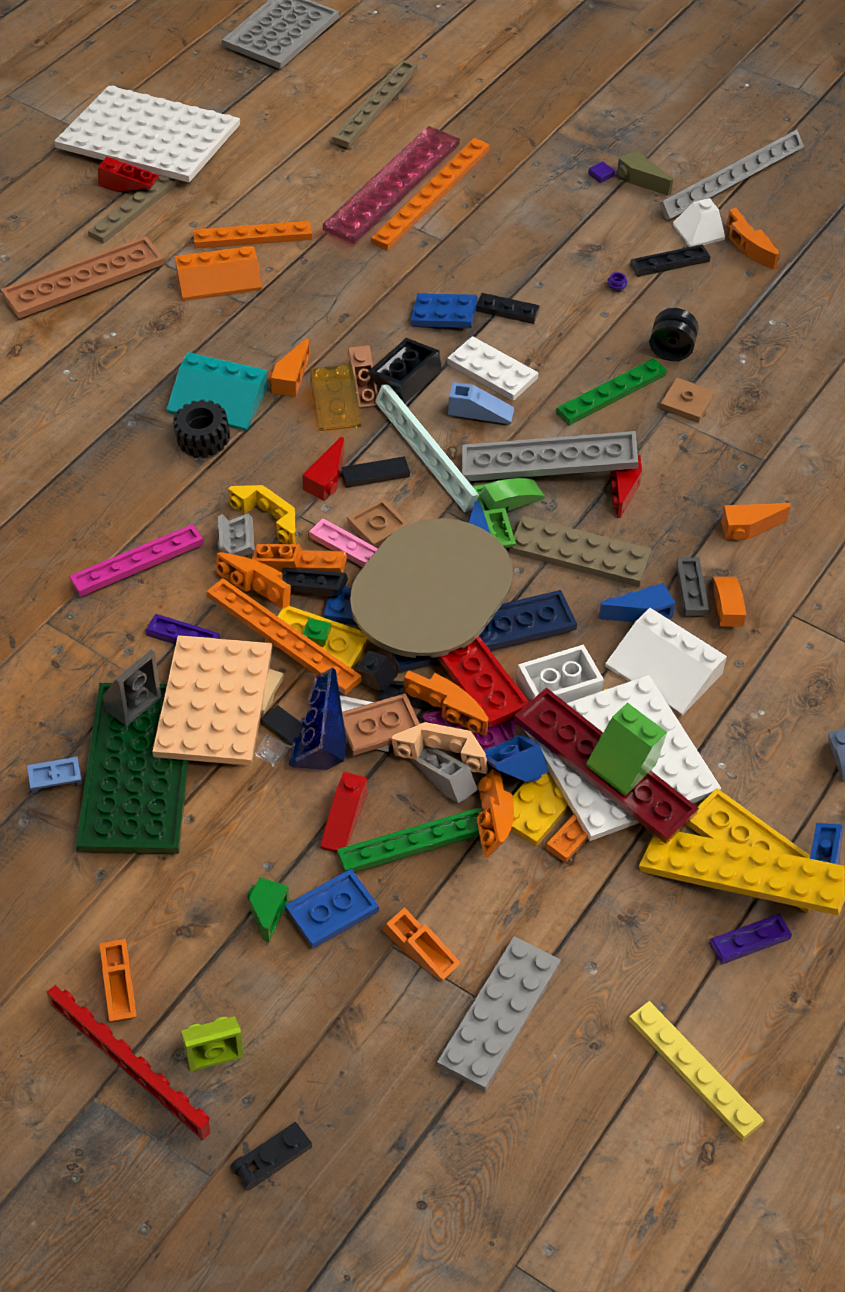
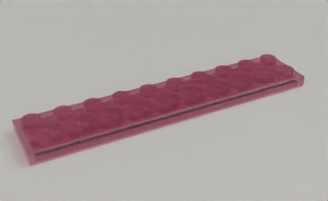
[323,126,460,244]

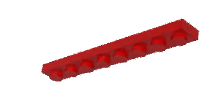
[47,985,211,1141]

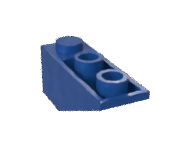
[599,583,676,622]

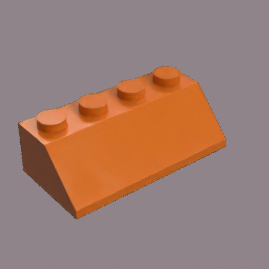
[175,246,262,301]

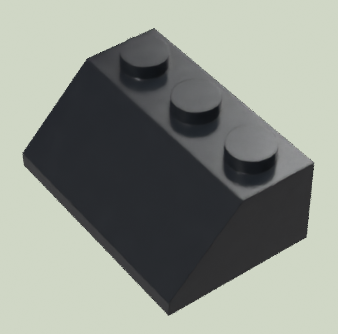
[368,338,442,404]

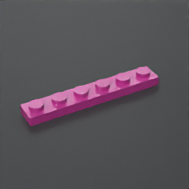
[69,524,204,597]

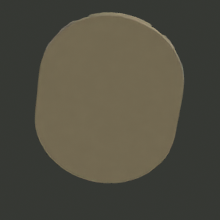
[350,518,513,658]

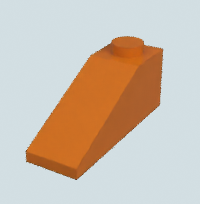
[268,339,310,397]
[721,503,791,540]

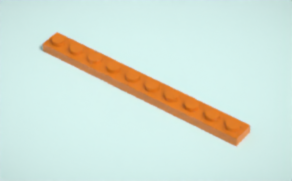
[371,138,490,251]

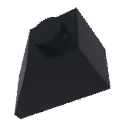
[354,651,398,692]

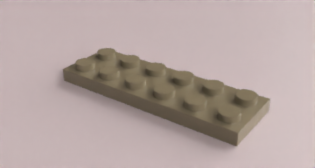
[509,515,651,587]

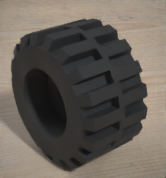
[173,400,230,457]

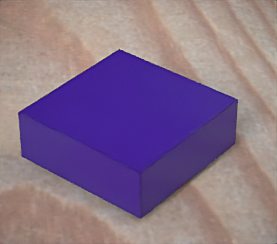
[588,161,615,183]

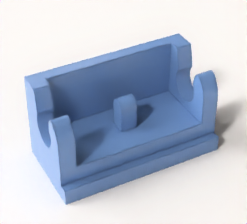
[27,757,82,793]

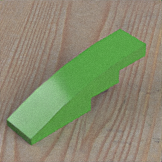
[472,484,516,548]

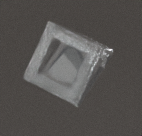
[254,733,291,766]

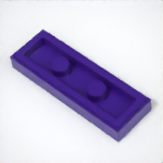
[146,614,220,645]
[709,913,792,965]

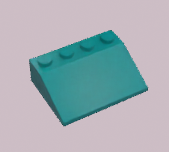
[166,352,268,431]

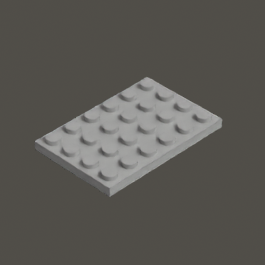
[222,0,339,69]

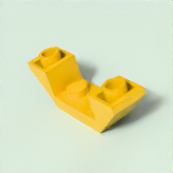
[228,485,296,544]

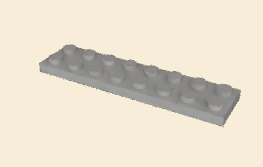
[462,431,638,481]

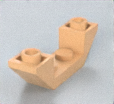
[392,722,488,774]

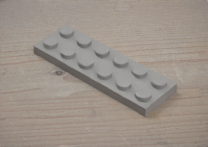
[437,936,561,1092]

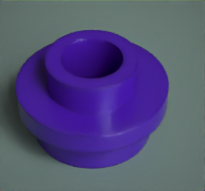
[607,272,627,291]

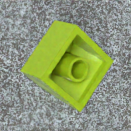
[181,1016,244,1072]

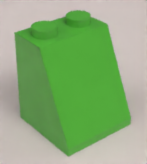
[586,702,668,796]

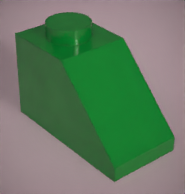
[247,877,289,942]

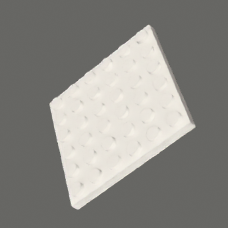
[526,675,721,841]

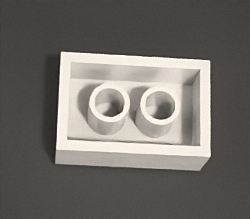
[516,644,604,703]

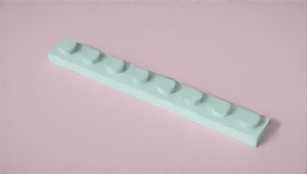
[375,385,479,512]

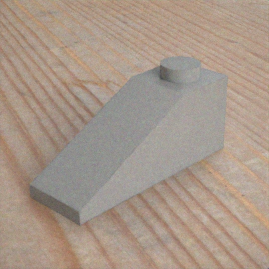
[409,746,478,803]

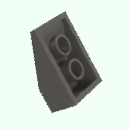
[103,650,161,727]

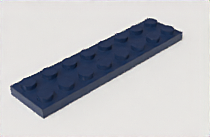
[392,590,577,672]

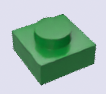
[302,618,331,646]

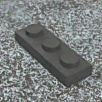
[676,557,709,616]

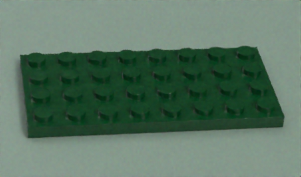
[76,683,189,854]

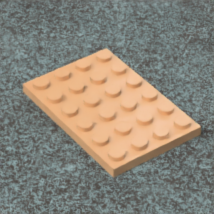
[153,635,273,766]

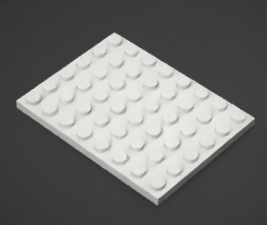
[54,86,240,183]

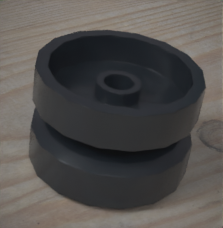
[649,308,699,361]

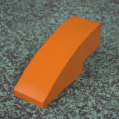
[712,576,746,627]
[381,907,461,981]
[99,939,137,1022]

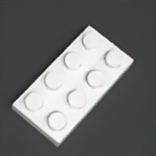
[447,336,538,401]

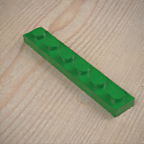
[556,358,667,426]
[337,807,482,873]

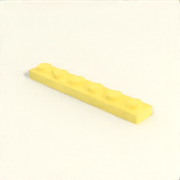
[629,1001,764,1141]

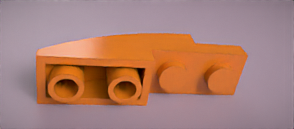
[726,208,780,269]
[252,544,347,573]
[216,552,291,608]
[404,671,489,736]
[477,769,514,858]

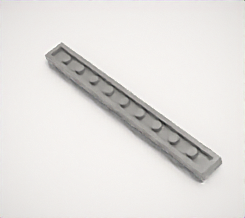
[659,130,804,220]

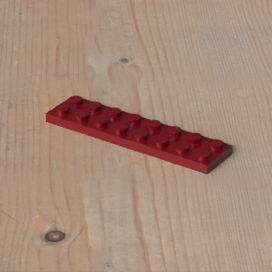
[513,687,699,844]

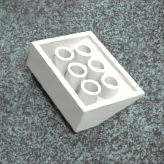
[605,608,727,716]

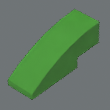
[480,478,545,511]

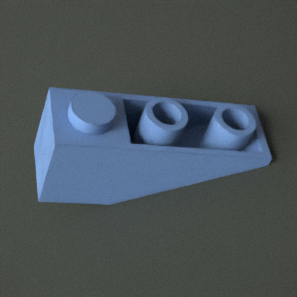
[448,382,514,424]

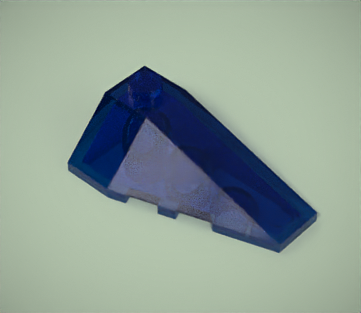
[289,667,347,770]

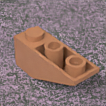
[347,345,378,408]

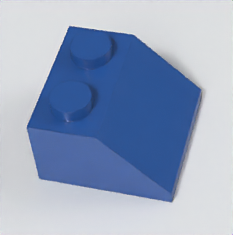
[484,734,549,782]

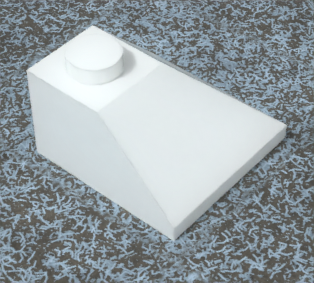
[673,198,725,247]

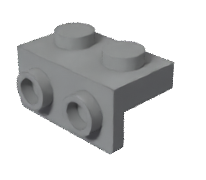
[217,513,255,557]

